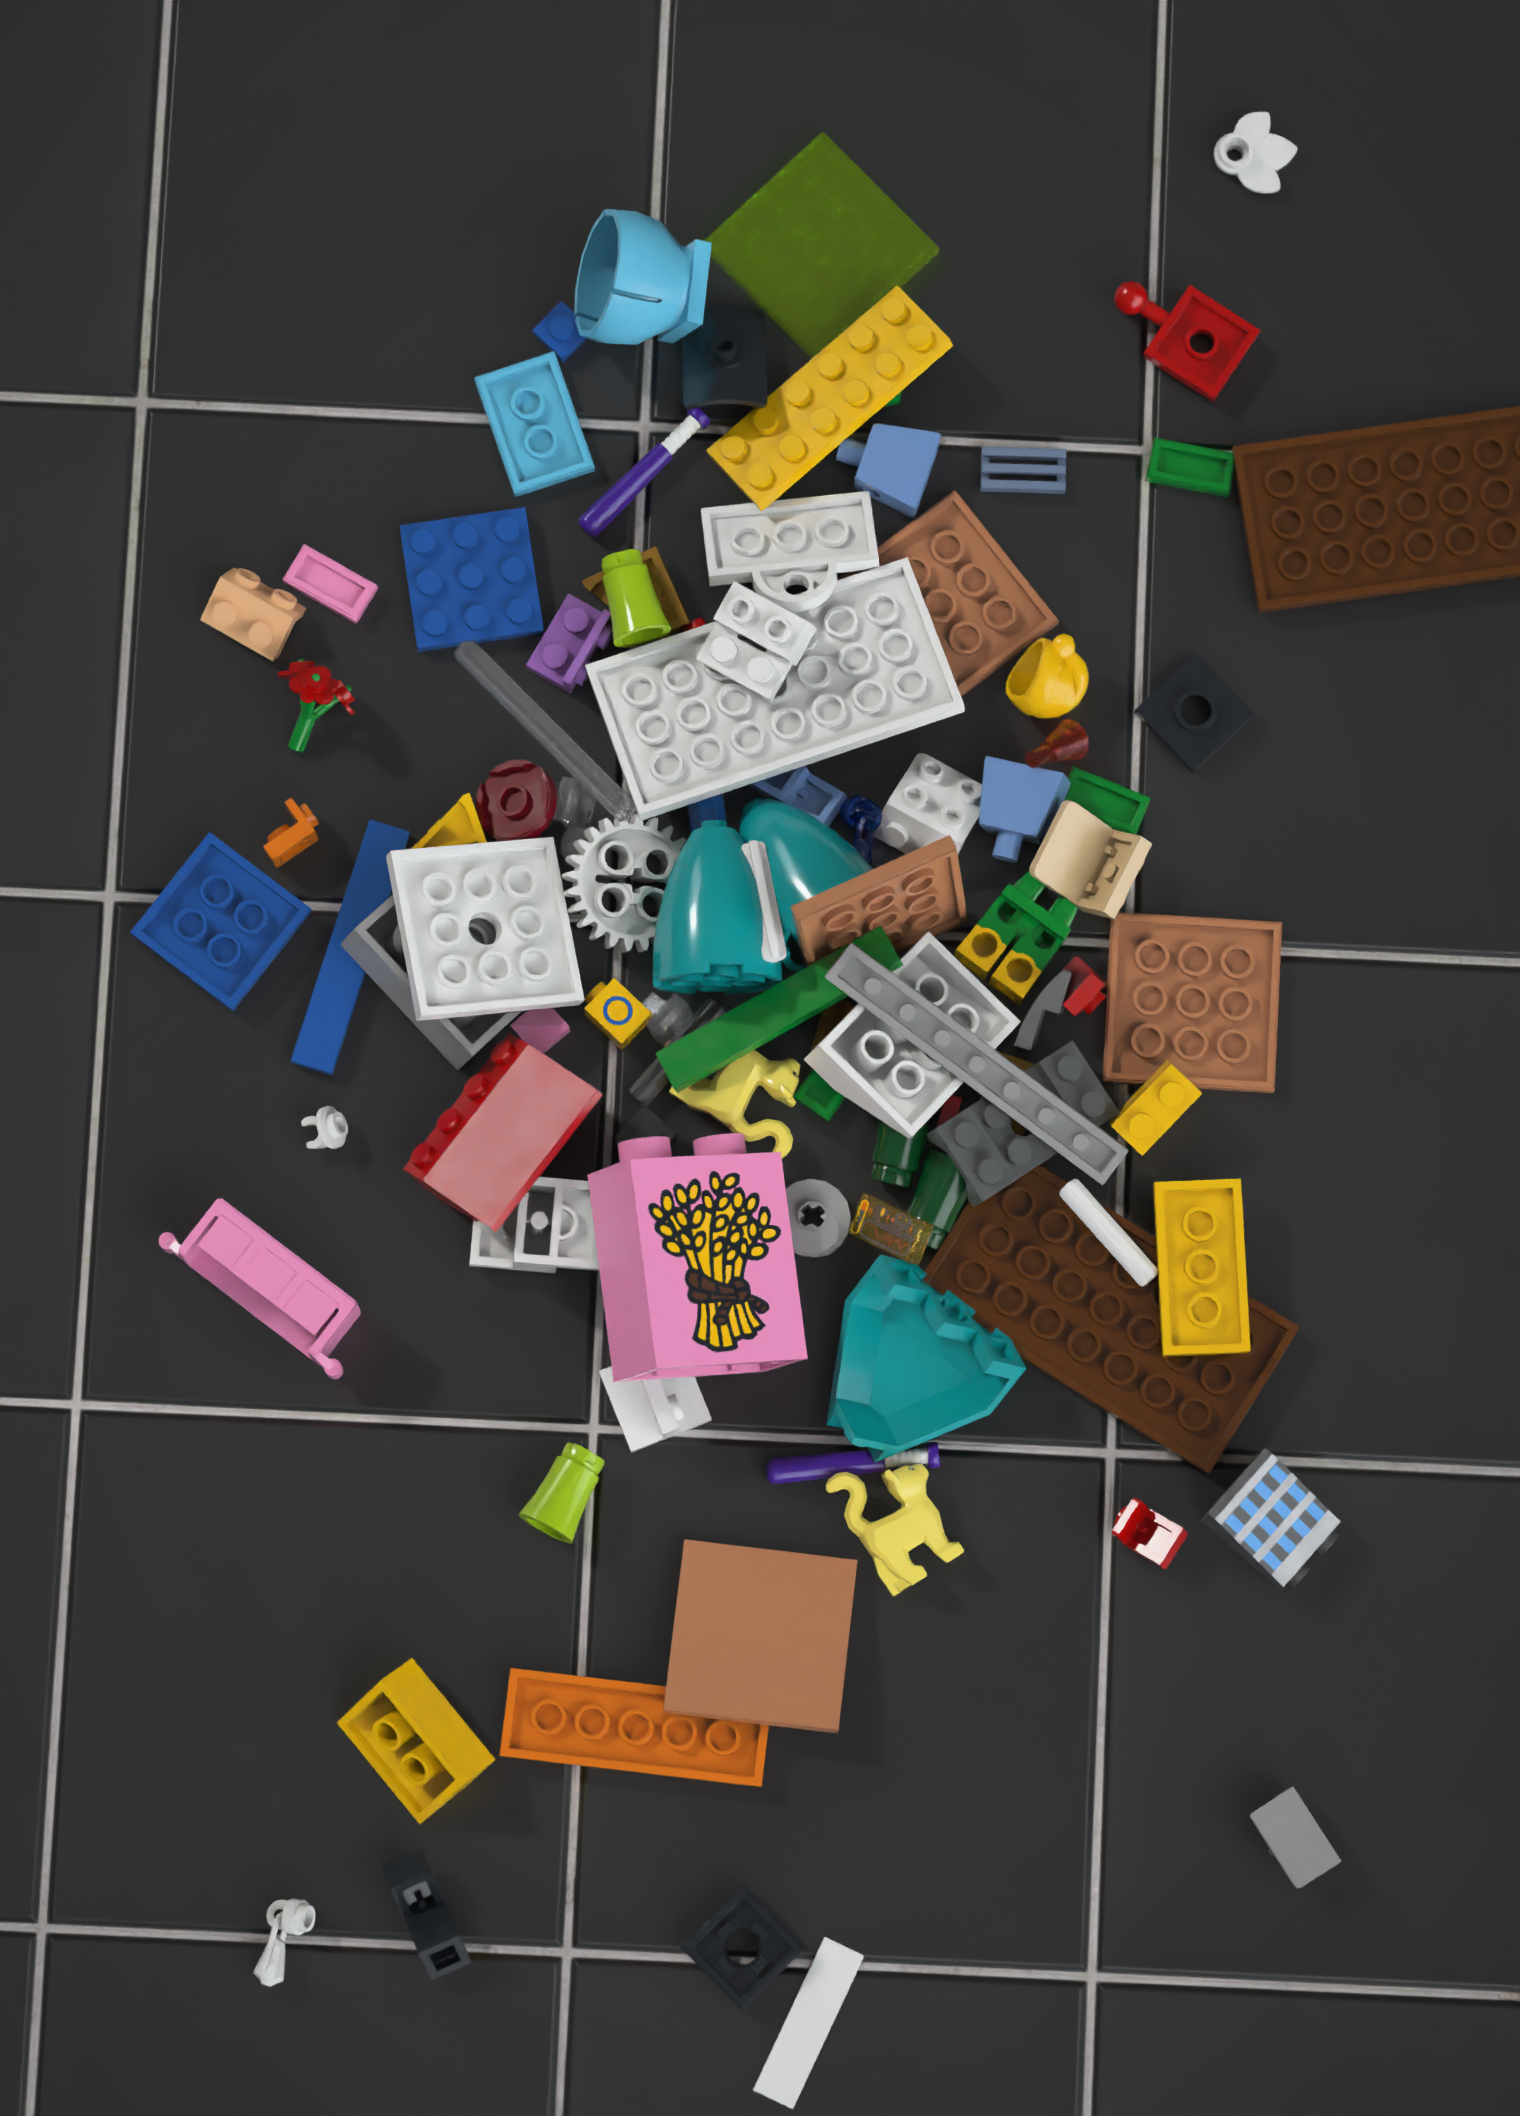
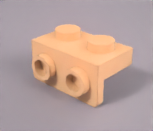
[200,568,306,661]

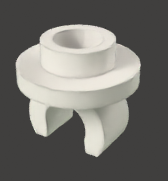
[301,1106,348,1149]

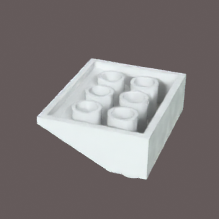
[803,931,1021,1139]

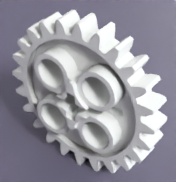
[562,813,686,953]

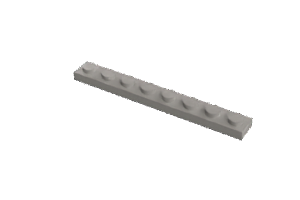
[825,942,1129,1185]

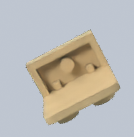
[1029,800,1152,919]

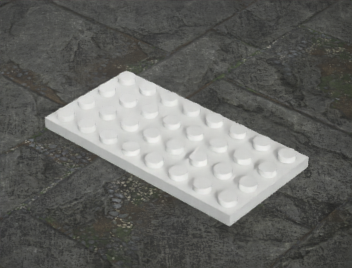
[585,557,965,821]

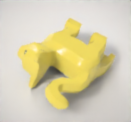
[669,1050,801,1158]
[826,1464,964,1597]

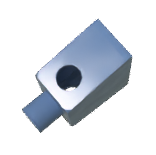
[836,423,941,519]
[979,756,1071,863]

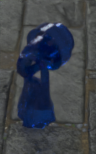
[840,795,882,867]

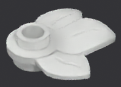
[1214,112,1297,194]

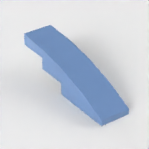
[747,766,848,826]

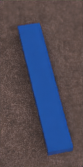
[291,819,411,1076]

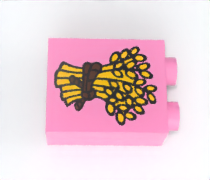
[588,1133,808,1382]

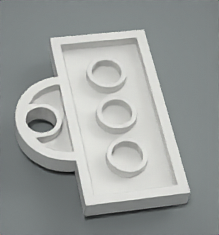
[701,491,879,612]

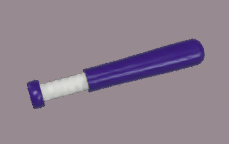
[579,407,710,537]
[766,1442,940,1484]

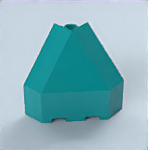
[826,1254,1026,1463]

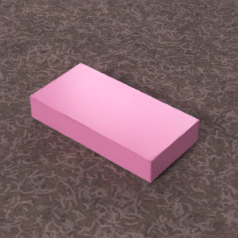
[283,544,378,624]

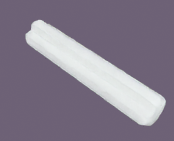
[741,840,787,963]
[1060,1179,1158,1286]

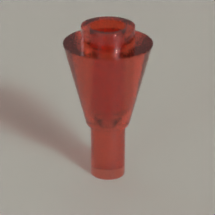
[1025,719,1089,768]

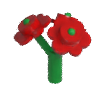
[277,659,356,752]

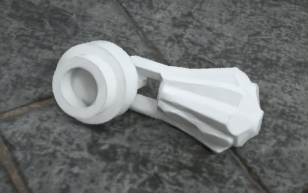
[253,1899,316,1987]

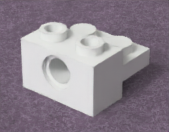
[696,581,817,701]

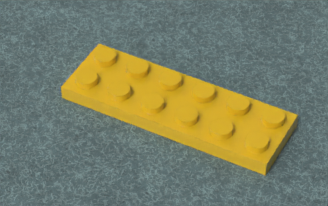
[706,285,953,512]

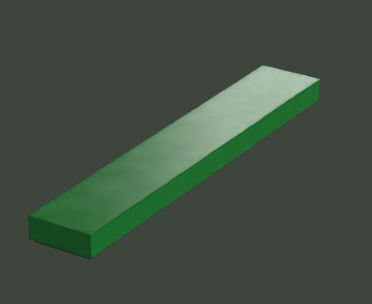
[655,926,903,1093]

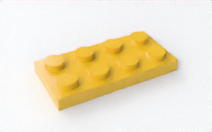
[1153,1179,1251,1357]

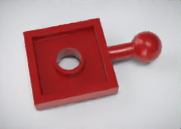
[1114,281,1260,402]

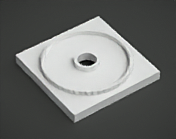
[386,837,585,1021]

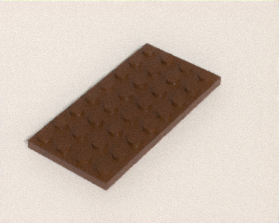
[1231,406,1520,613]
[923,1165,1300,1475]

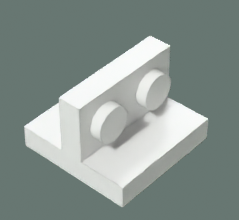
[599,1366,712,1453]

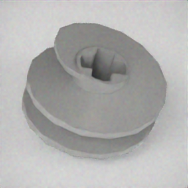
[786,1179,851,1257]

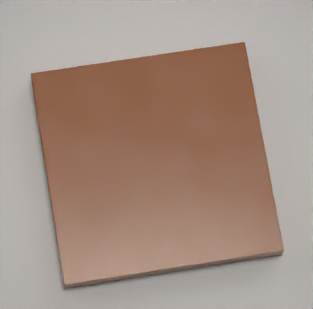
[837,490,1059,697]
[790,835,968,968]
[1102,912,1282,1093]
[663,1539,858,1733]

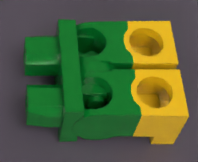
[954,872,1078,1007]

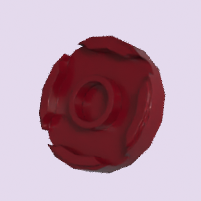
[475,759,558,841]

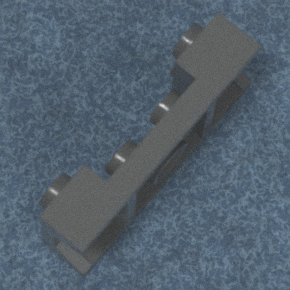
[926,1040,1120,1208]

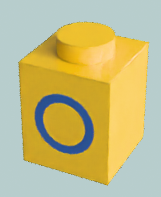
[584,978,652,1050]

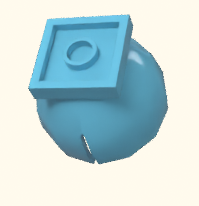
[574,209,712,345]

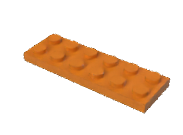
[500,1668,769,1787]

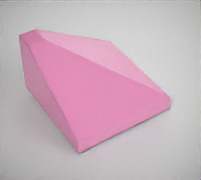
[510,1008,570,1054]

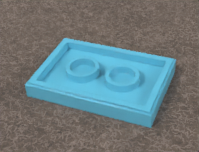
[474,351,595,497]

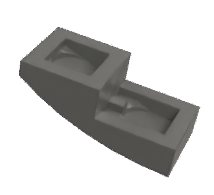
[1014,970,1075,1050]

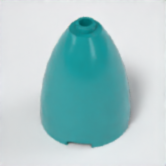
[739,798,874,971]
[652,820,782,995]

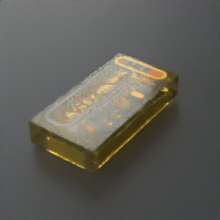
[848,1193,934,1265]

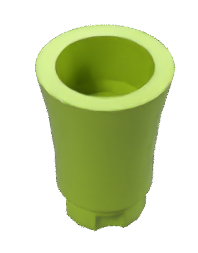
[601,549,671,648]
[518,1442,605,1544]

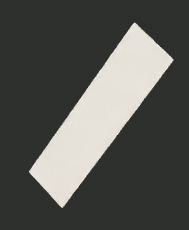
[753,1937,864,2109]

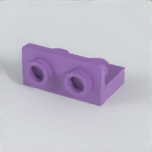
[526,593,613,694]

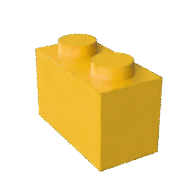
[1108,1059,1202,1156]

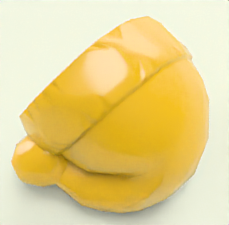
[1005,633,1089,719]

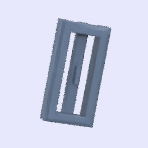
[980,447,1066,494]

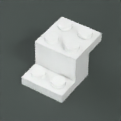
[469,1177,599,1274]

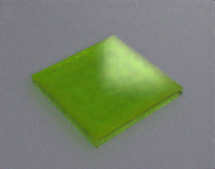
[704,132,939,358]

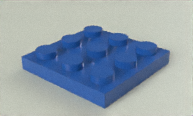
[399,507,544,652]
[130,832,312,1012]

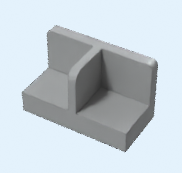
[1250,1786,1342,1889]

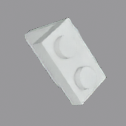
[872,753,982,854]

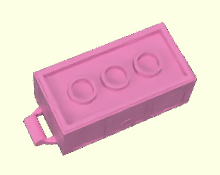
[159,1198,361,1379]

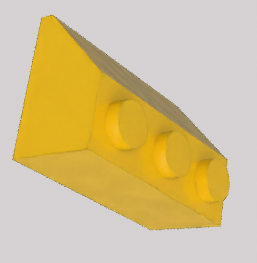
[337,1658,496,1824]

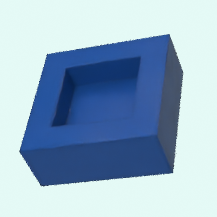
[532,301,587,363]

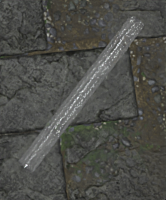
[455,641,636,822]

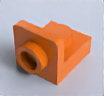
[263,798,319,869]

